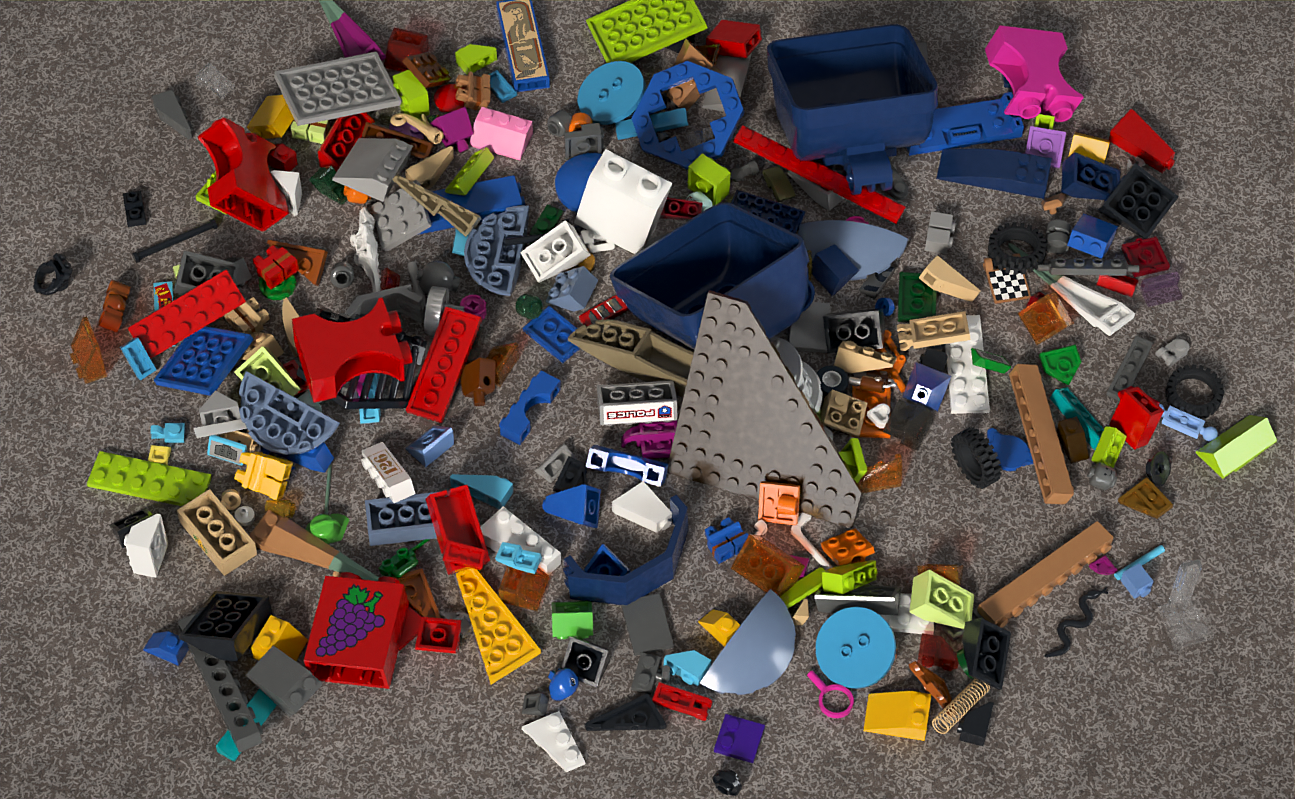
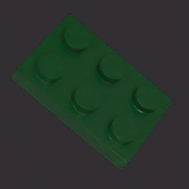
[897,272,936,323]

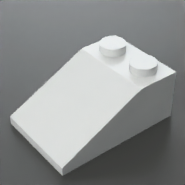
[520,221,590,283]

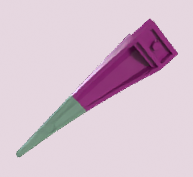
[319,0,386,61]

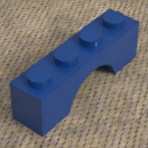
[499,371,561,445]
[586,445,669,487]

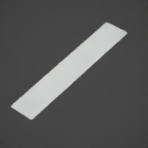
[193,419,247,438]

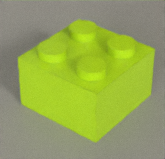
[393,70,430,119]
[687,153,731,206]

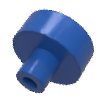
[875,298,895,317]

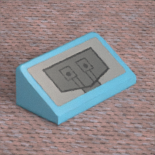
[207,435,248,466]

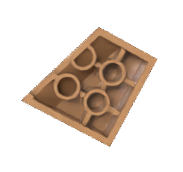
[664,39,722,111]

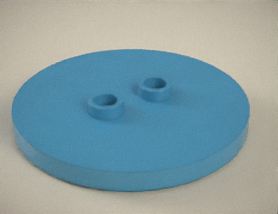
[577,61,646,125]
[815,607,896,689]

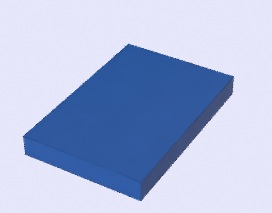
[523,306,581,363]

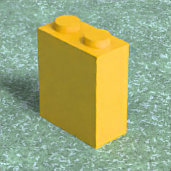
[247,95,294,139]

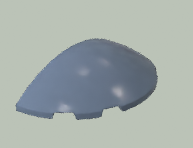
[464,206,529,296]
[798,220,908,280]
[239,371,340,455]
[700,589,796,695]

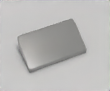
[534,444,577,483]

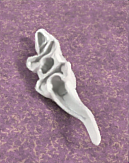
[350,207,381,293]

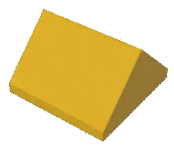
[1068,132,1110,164]

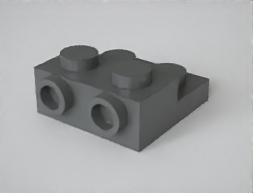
[564,123,604,160]

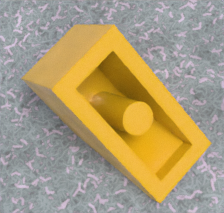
[698,609,740,647]

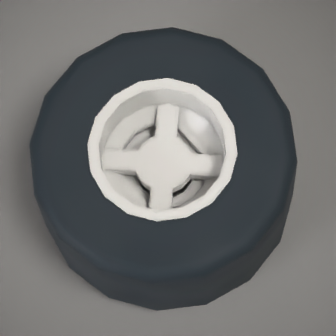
[817,365,849,401]

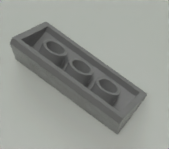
[814,585,901,615]

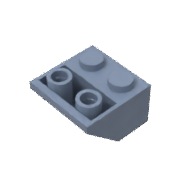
[545,266,598,312]

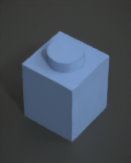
[1121,563,1153,599]

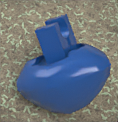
[548,668,579,701]

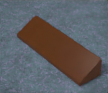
[361,122,436,159]

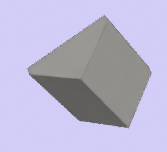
[199,390,241,426]

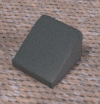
[522,692,549,717]

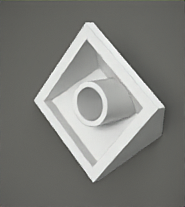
[271,170,302,216]

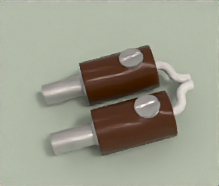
[849,370,897,393]

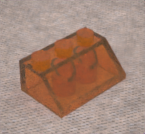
[731,534,805,597]

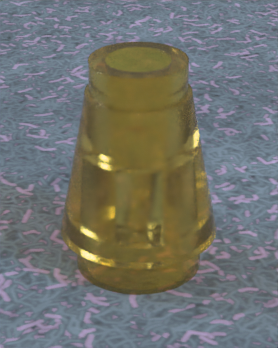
[265,500,296,518]

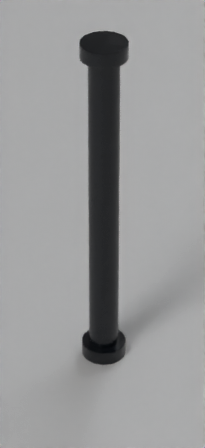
[132,218,218,263]

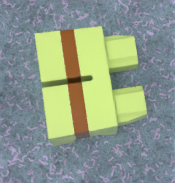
[291,120,330,144]

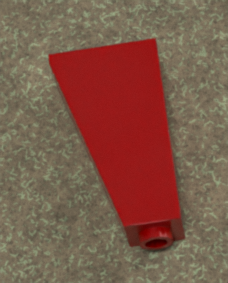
[1109,109,1175,173]

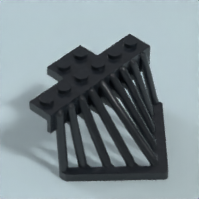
[296,307,428,409]

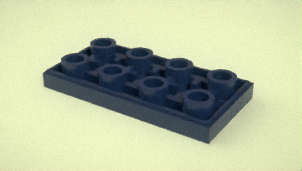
[731,190,806,234]

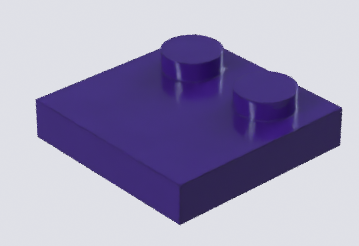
[714,714,765,763]

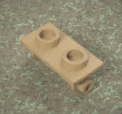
[220,430,258,452]

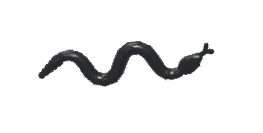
[1045,588,1108,658]

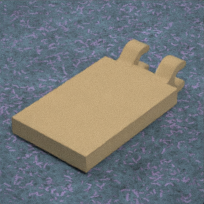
[897,311,970,351]

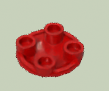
[434,84,464,113]

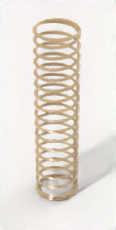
[932,679,990,734]

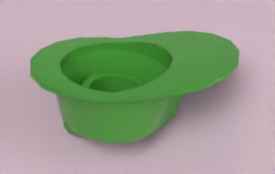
[306,514,349,544]

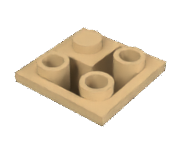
[240,332,284,360]
[820,389,867,437]

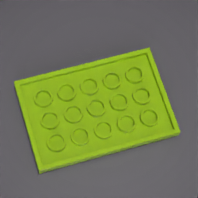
[586,0,707,64]

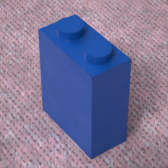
[1067,213,1118,259]

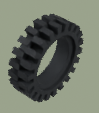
[988,222,1047,275]
[951,427,1002,489]

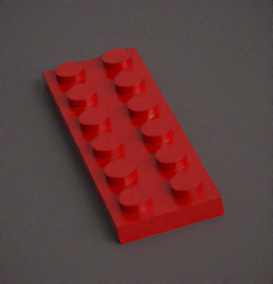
[128,269,246,359]
[405,307,482,423]

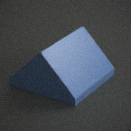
[405,426,454,468]

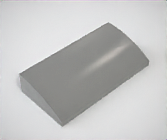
[702,52,752,112]

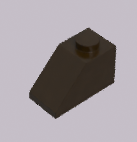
[1056,416,1089,464]

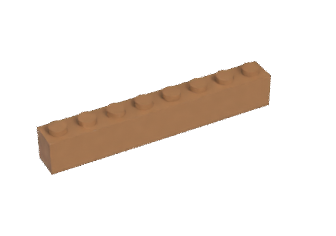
[1009,364,1074,504]
[977,521,1113,628]

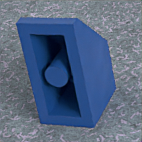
[143,631,189,666]

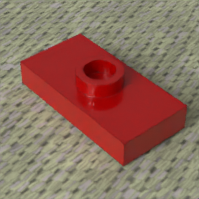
[442,540,486,570]

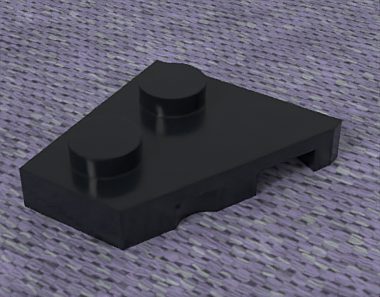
[553,456,588,493]

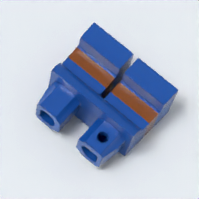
[705,517,751,564]

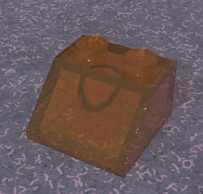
[1018,292,1074,345]

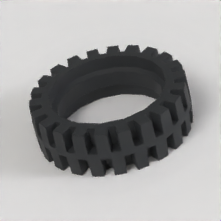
[1165,364,1224,419]

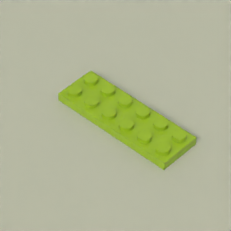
[87,451,212,506]

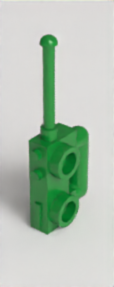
[379,539,430,578]

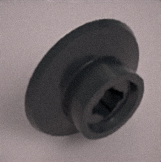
[1146,451,1171,486]

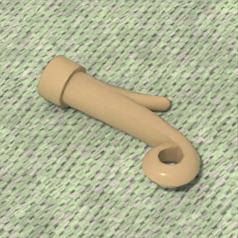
[390,113,444,144]

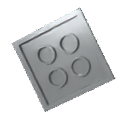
[371,180,432,252]

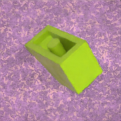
[455,44,497,75]

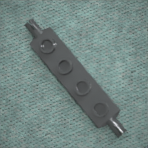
[1037,258,1139,276]

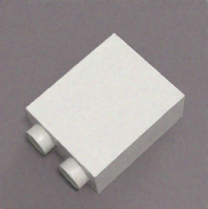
[574,149,672,254]

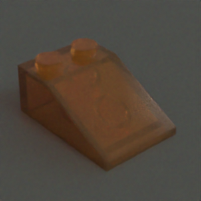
[69,316,107,384]

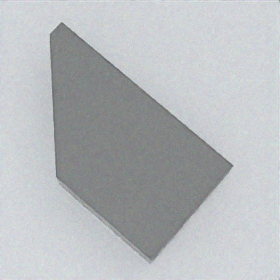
[439,611,473,639]

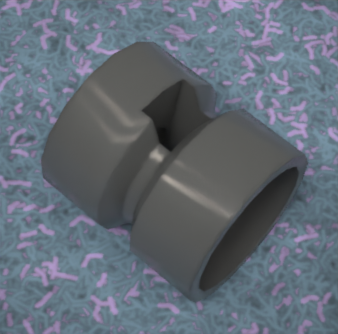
[1046,220,1071,254]

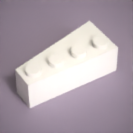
[480,506,561,576]

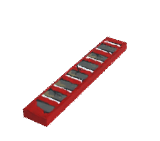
[579,295,629,327]

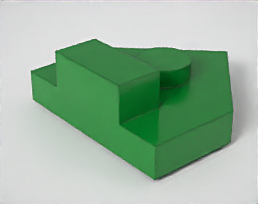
[1039,344,1081,385]

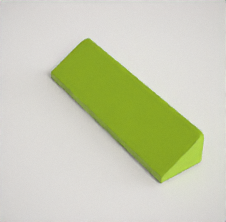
[445,147,494,195]
[777,567,825,608]

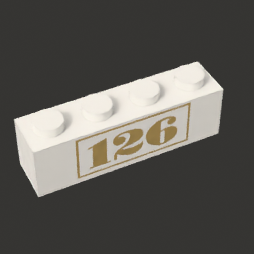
[361,442,415,503]

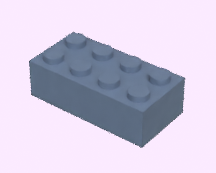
[365,491,441,546]

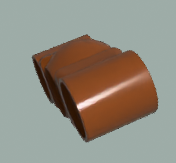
[98,279,131,333]

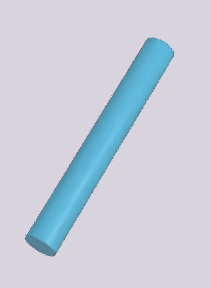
[1114,545,1165,581]

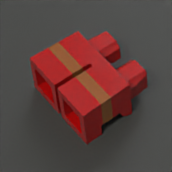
[253,245,299,290]

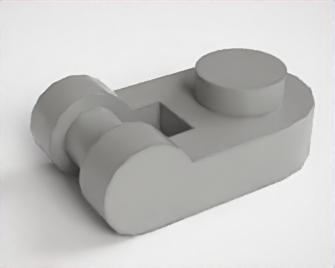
[1156,339,1189,367]

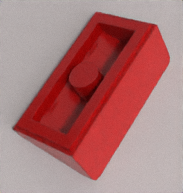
[1097,275,1139,298]

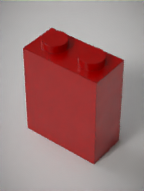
[706,20,762,58]
[1109,386,1164,450]

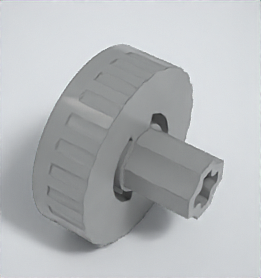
[424,286,464,336]

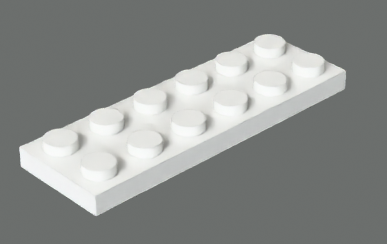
[944,315,990,414]

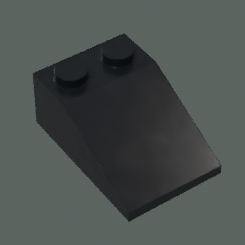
[962,618,1011,690]

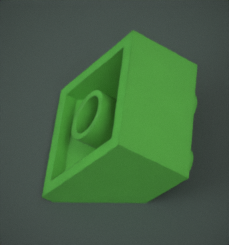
[551,601,593,639]

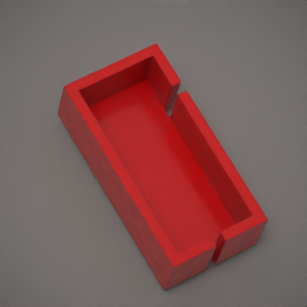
[425,485,490,575]

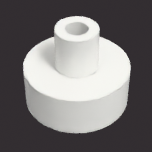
[235,506,255,526]

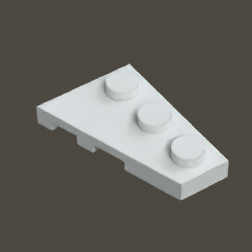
[522,711,585,772]

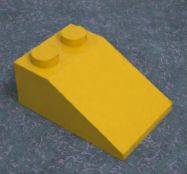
[863,691,931,741]

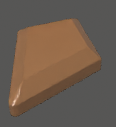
[1041,193,1067,214]

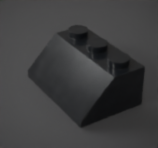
[823,308,885,353]

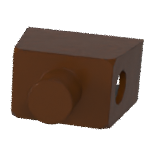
[460,357,496,406]

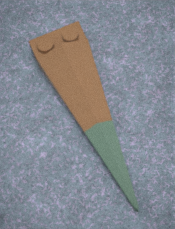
[249,510,379,581]

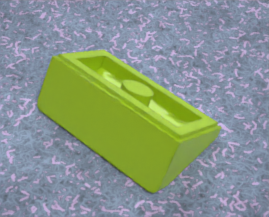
[1091,426,1127,468]

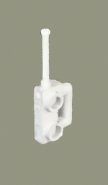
[579,230,615,253]

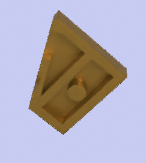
[1118,477,1173,519]

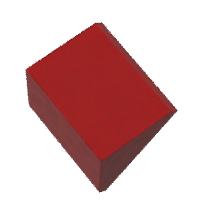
[415,616,461,654]

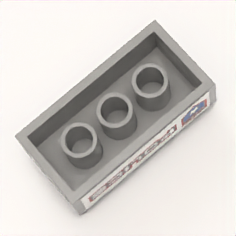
[597,380,677,426]

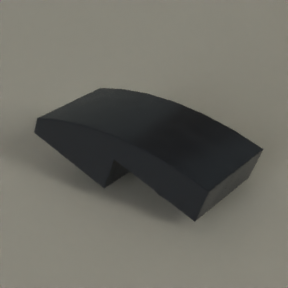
[123,190,146,227]

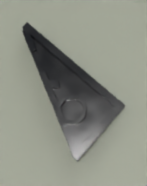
[584,693,667,731]

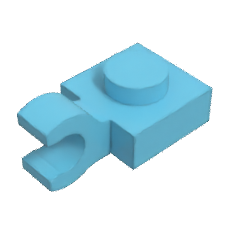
[151,423,185,443]

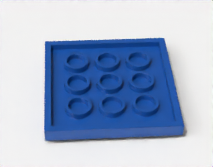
[154,326,254,396]

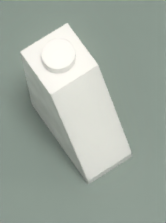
[612,481,672,533]

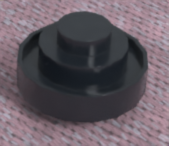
[712,770,742,796]

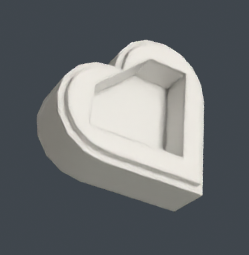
[867,404,891,428]

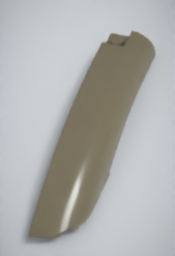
[568,320,694,397]

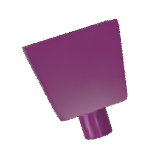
[430,107,473,153]

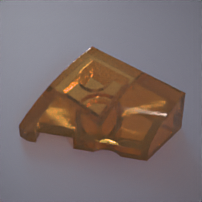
[859,453,902,493]

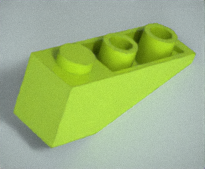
[822,560,877,594]

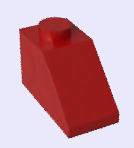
[267,143,298,172]

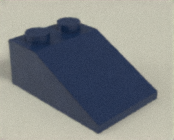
[1061,152,1120,200]

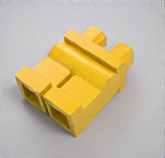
[234,451,293,500]

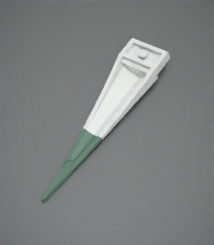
[1008,243,1135,336]

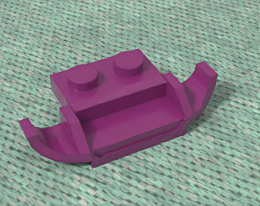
[621,420,678,459]

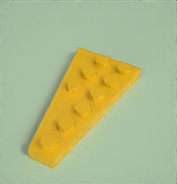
[456,568,541,685]

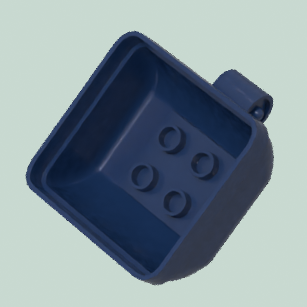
[767,24,938,195]
[610,202,815,350]

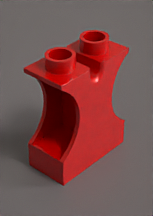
[198,117,289,232]
[292,297,412,403]

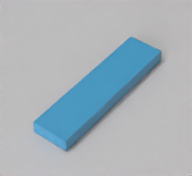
[615,108,688,140]

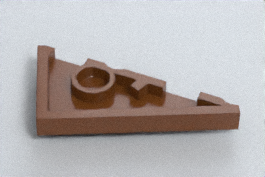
[267,240,328,286]
[908,661,958,717]

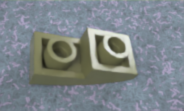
[762,166,796,202]

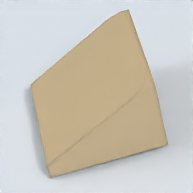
[792,599,809,625]

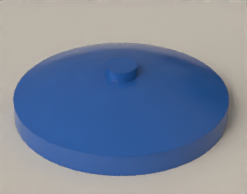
[555,153,602,213]

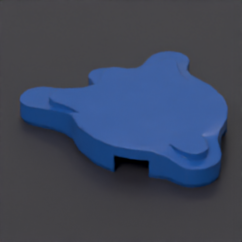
[987,428,1033,471]

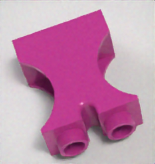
[985,25,1084,122]

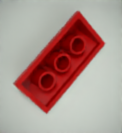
[318,112,375,172]

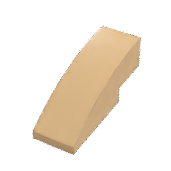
[282,298,299,357]

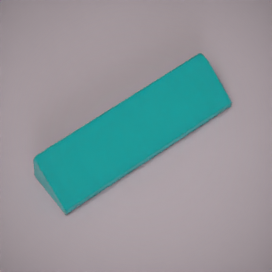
[1050,387,1104,450]
[216,689,277,761]

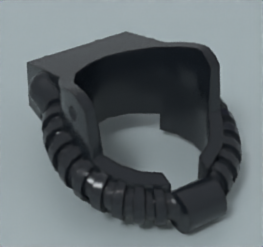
[33,253,73,295]

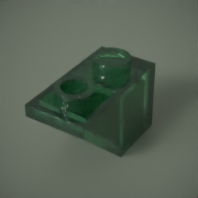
[309,166,347,205]

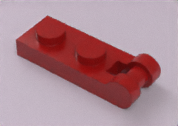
[652,682,713,721]

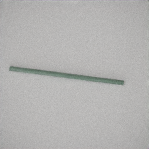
[324,462,332,515]

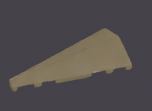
[393,175,481,237]

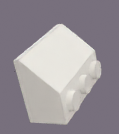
[124,514,168,577]

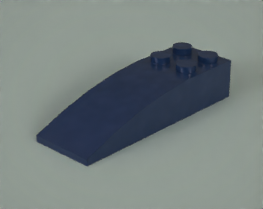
[936,148,1052,199]

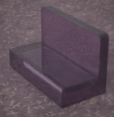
[1140,272,1182,307]

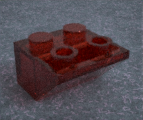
[384,28,429,72]

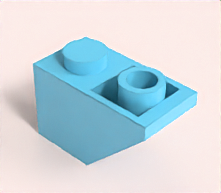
[664,650,711,687]

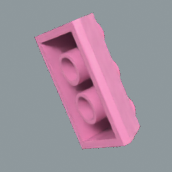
[469,107,533,160]

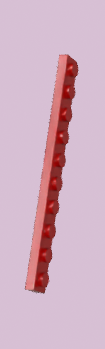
[734,125,905,224]

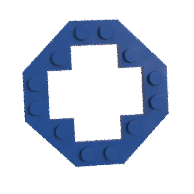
[631,61,745,170]

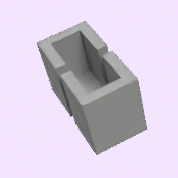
[925,211,956,254]

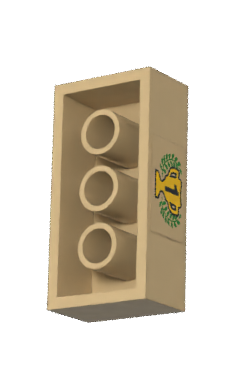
[177,489,257,576]

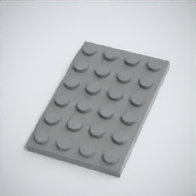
[274,52,401,126]

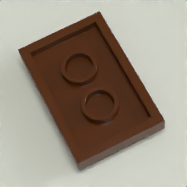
[402,52,452,88]

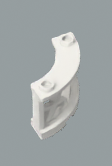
[770,337,823,413]

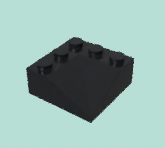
[1098,163,1179,239]

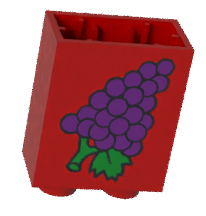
[304,572,409,689]

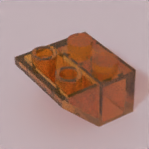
[499,566,549,611]

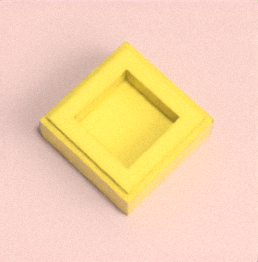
[148,445,171,465]

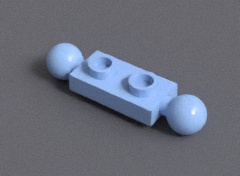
[1159,404,1218,442]

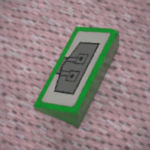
[971,348,1011,373]

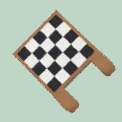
[983,253,1031,304]

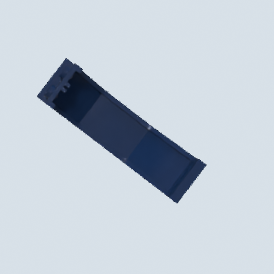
[563,495,689,605]

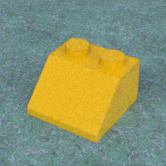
[251,615,308,661]

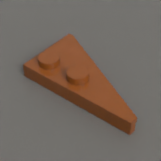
[393,568,441,618]

